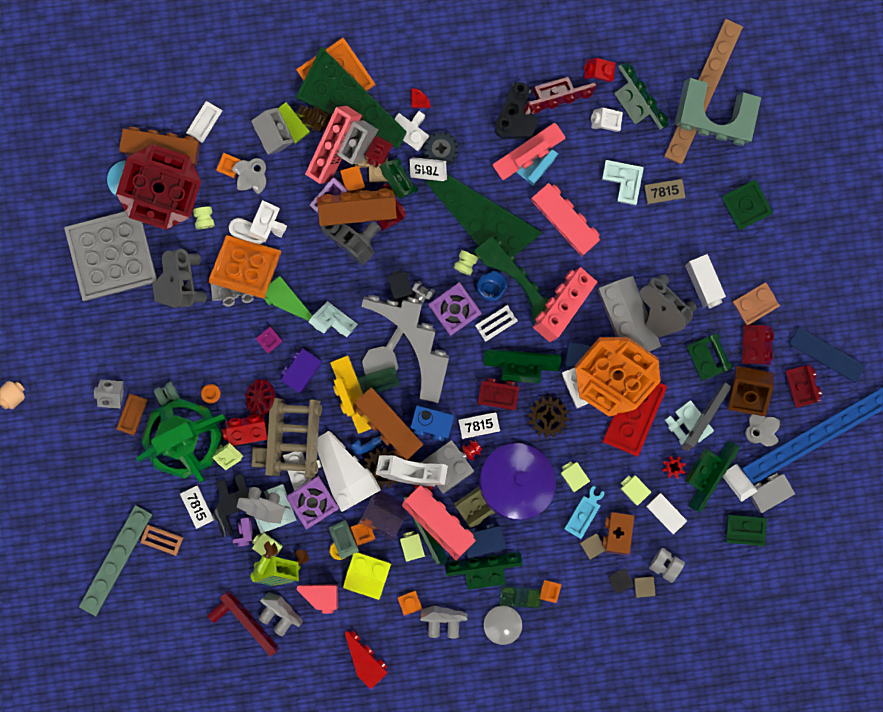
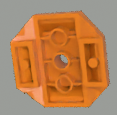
[575,337,660,417]

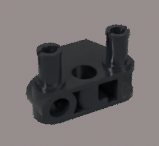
[495,81,539,139]

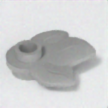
[232,158,266,194]
[745,414,780,446]

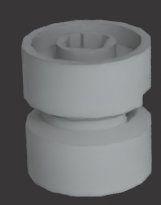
[649,548,685,583]

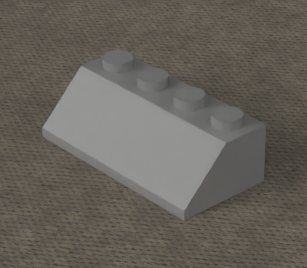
[597,276,661,351]

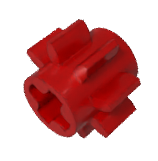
[662,456,686,479]

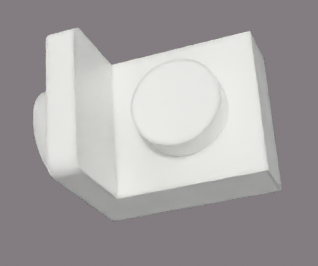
[591,108,623,132]

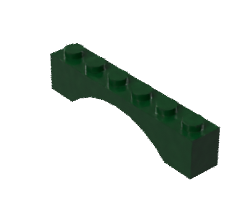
[473,236,548,340]

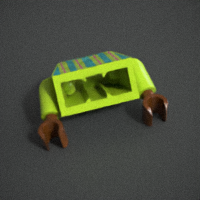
[250,541,309,586]

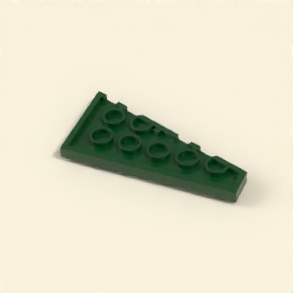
[296,46,407,149]
[425,174,542,257]

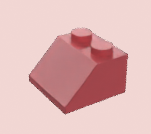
[297,584,338,613]

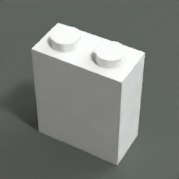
[685,254,726,309]

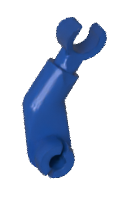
[351,434,382,455]

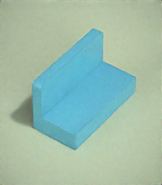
[516,149,558,186]

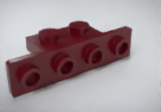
[524,77,597,114]

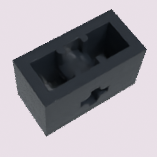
[388,270,413,301]

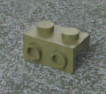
[454,486,495,528]

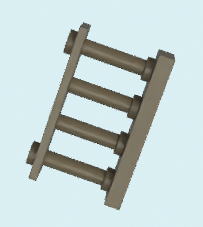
[265,398,322,478]

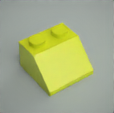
[343,552,391,600]

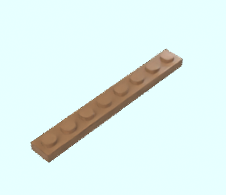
[664,19,743,165]

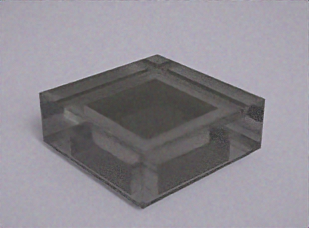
[608,568,634,594]

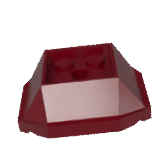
[116,144,201,230]

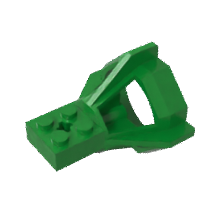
[136,398,226,483]

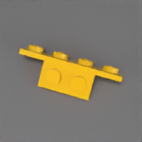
[330,356,371,434]

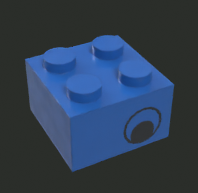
[411,406,454,442]

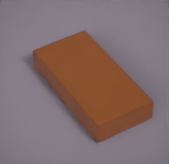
[116,393,148,436]

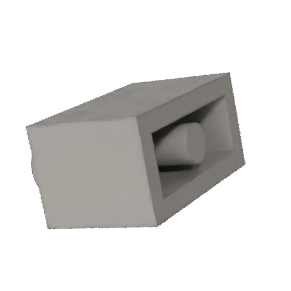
[251,108,294,155]
[337,120,378,165]
[750,473,795,513]

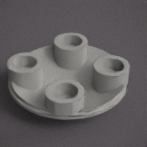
[484,606,522,645]

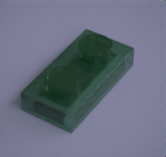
[358,366,401,394]

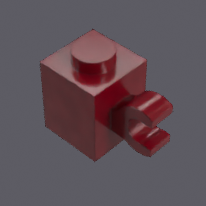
[365,136,393,168]

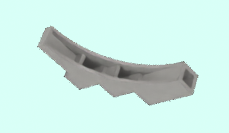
[361,295,450,403]

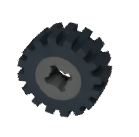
[424,132,458,166]

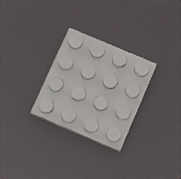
[64,212,157,302]

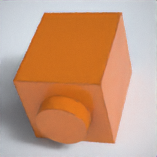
[340,165,366,194]

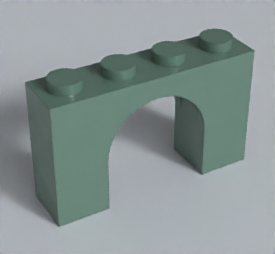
[674,78,761,146]

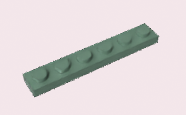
[79,505,153,616]

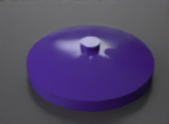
[479,443,556,521]

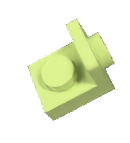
[212,443,243,470]

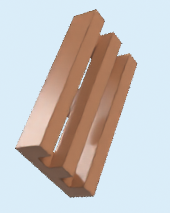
[140,524,184,556]

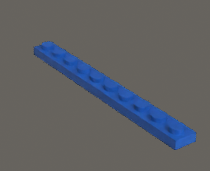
[741,387,883,484]

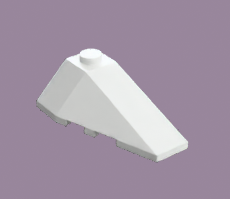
[317,431,381,512]

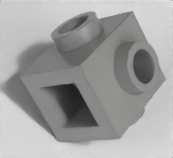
[94,380,124,409]

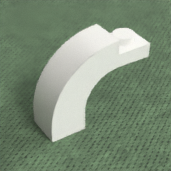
[376,455,448,487]

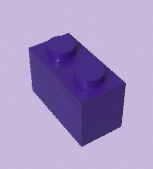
[280,349,322,394]

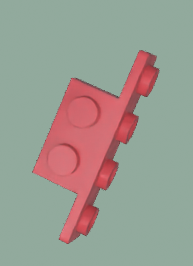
[493,123,565,180]

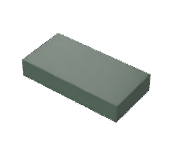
[329,520,359,559]

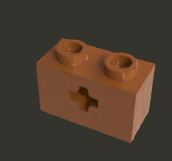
[602,512,634,556]

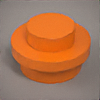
[201,384,220,403]

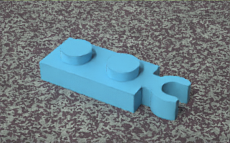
[564,486,604,539]

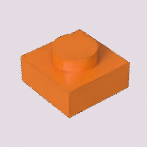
[216,153,241,178]
[350,521,375,546]
[539,580,562,603]
[397,591,422,616]

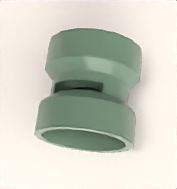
[154,381,179,406]

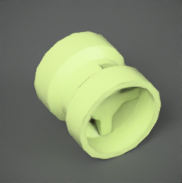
[193,207,215,229]
[453,250,478,276]

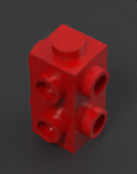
[222,414,268,446]

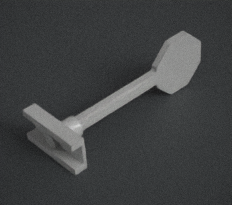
[362,281,436,382]

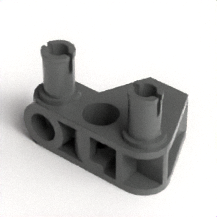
[321,221,381,267]
[152,249,207,308]
[639,274,697,338]

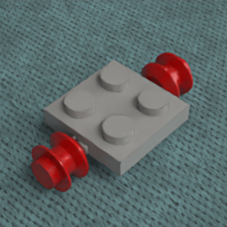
[413,440,482,494]

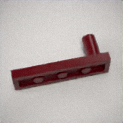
[207,590,280,657]

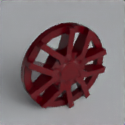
[245,379,275,416]

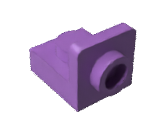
[232,517,254,547]

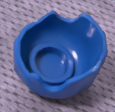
[477,271,507,301]

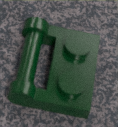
[379,158,419,199]
[686,333,733,382]

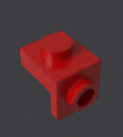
[584,58,616,82]

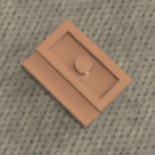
[732,282,780,325]

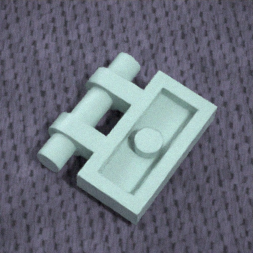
[665,400,714,451]

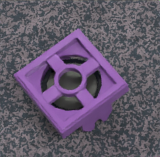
[428,282,482,336]
[286,476,339,530]

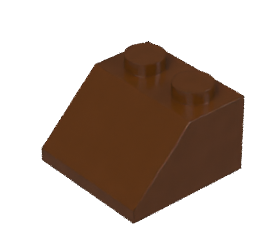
[728,366,774,417]

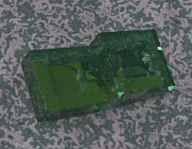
[500,586,542,609]

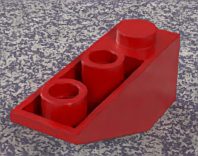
[345,630,388,689]

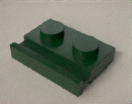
[726,515,767,546]

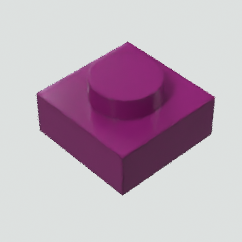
[256,327,283,354]

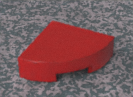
[411,88,430,109]

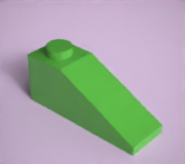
[264,276,312,322]

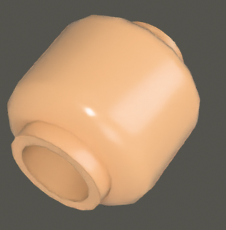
[0,381,25,409]

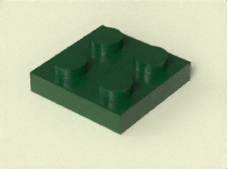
[721,179,773,231]

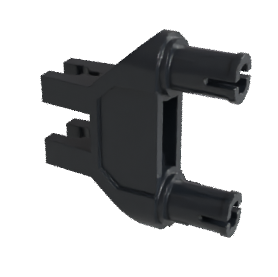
[213,474,265,537]

